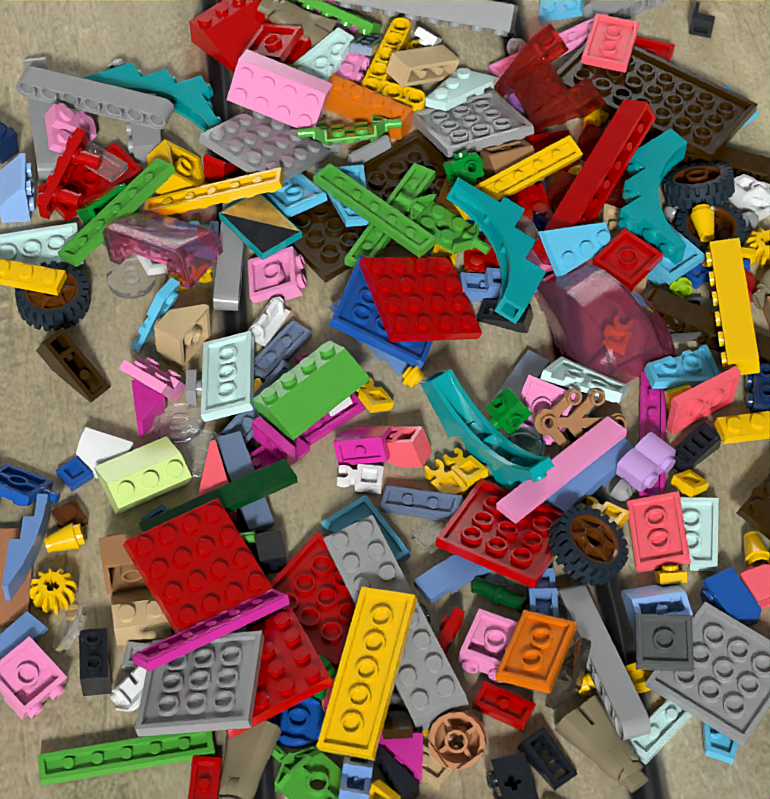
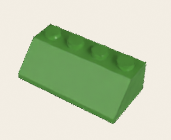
[252,340,370,440]

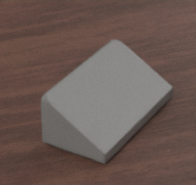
[347,134,392,166]

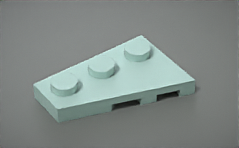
[292,27,355,81]
[425,68,499,111]
[540,357,630,403]
[681,497,719,571]

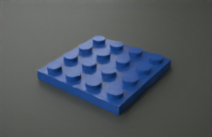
[329,255,433,370]

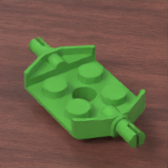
[298,115,402,146]
[396,192,492,255]
[271,744,342,799]

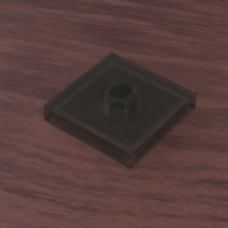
[545,637,592,710]

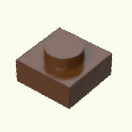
[51,499,88,529]

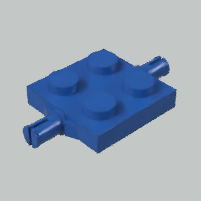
[0,463,60,507]

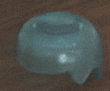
[508,426,547,456]

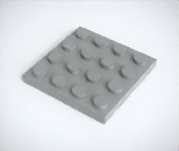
[412,90,534,158]
[198,109,330,183]
[646,602,770,747]
[135,631,264,737]

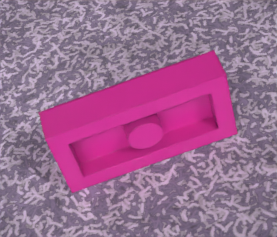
[252,416,310,466]
[333,426,392,466]

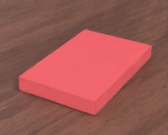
[581,14,640,72]
[666,366,741,435]
[627,491,691,573]

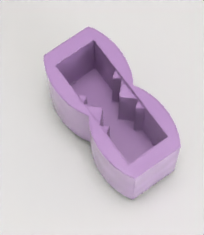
[616,432,676,492]

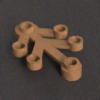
[533,388,626,453]

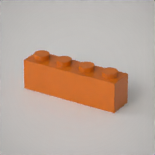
[325,74,413,142]

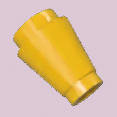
[690,204,715,242]
[44,523,86,553]
[743,531,770,568]

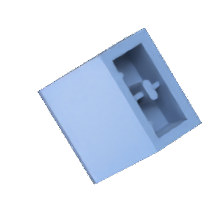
[0,153,35,223]
[621,584,693,639]

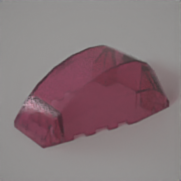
[534,263,677,384]

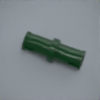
[471,576,528,613]

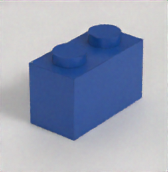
[700,567,762,627]

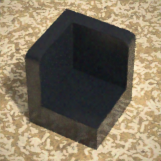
[689,1,715,39]
[254,530,287,575]

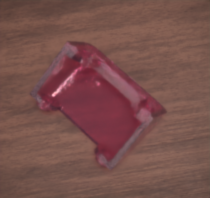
[103,210,223,289]

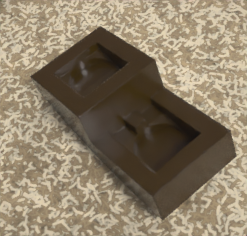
[382,708,413,739]

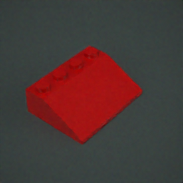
[189,0,280,73]

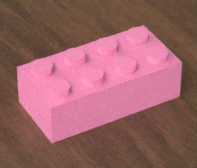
[227,49,333,129]

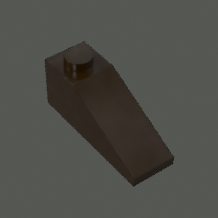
[36,328,111,403]

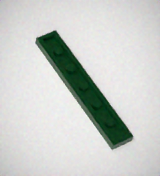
[139,459,298,533]

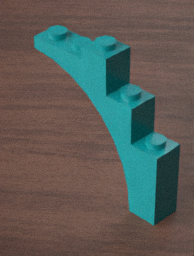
[83,62,222,132]
[618,129,687,265]
[446,177,546,324]
[420,369,554,491]

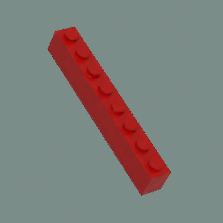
[533,99,656,265]

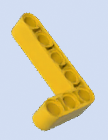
[361,17,426,111]

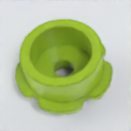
[669,277,692,298]

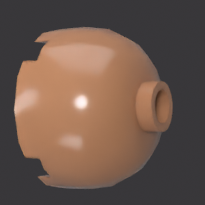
[428,711,487,770]

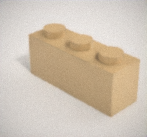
[386,45,460,87]

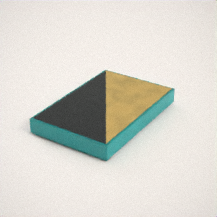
[219,194,302,260]

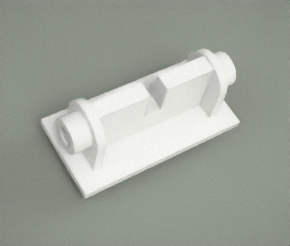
[248,296,291,347]
[110,666,147,712]

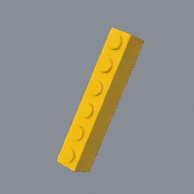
[706,238,760,375]

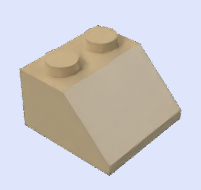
[154,304,211,371]
[111,590,172,646]

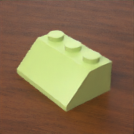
[94,436,192,515]

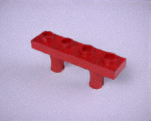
[36,128,102,219]

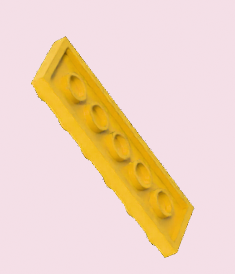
[316,587,417,760]

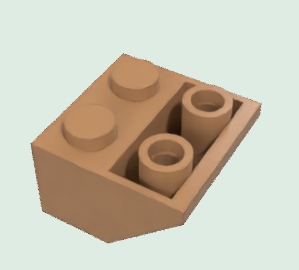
[480,139,544,185]

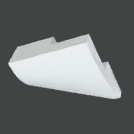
[728,174,770,221]
[76,427,134,479]

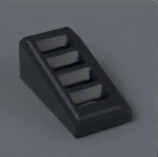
[477,299,533,333]
[673,422,721,473]
[517,727,578,791]
[375,744,420,799]

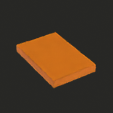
[495,610,577,694]

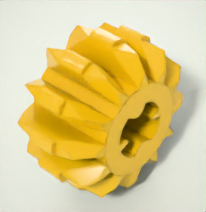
[745,227,770,268]
[29,567,77,615]

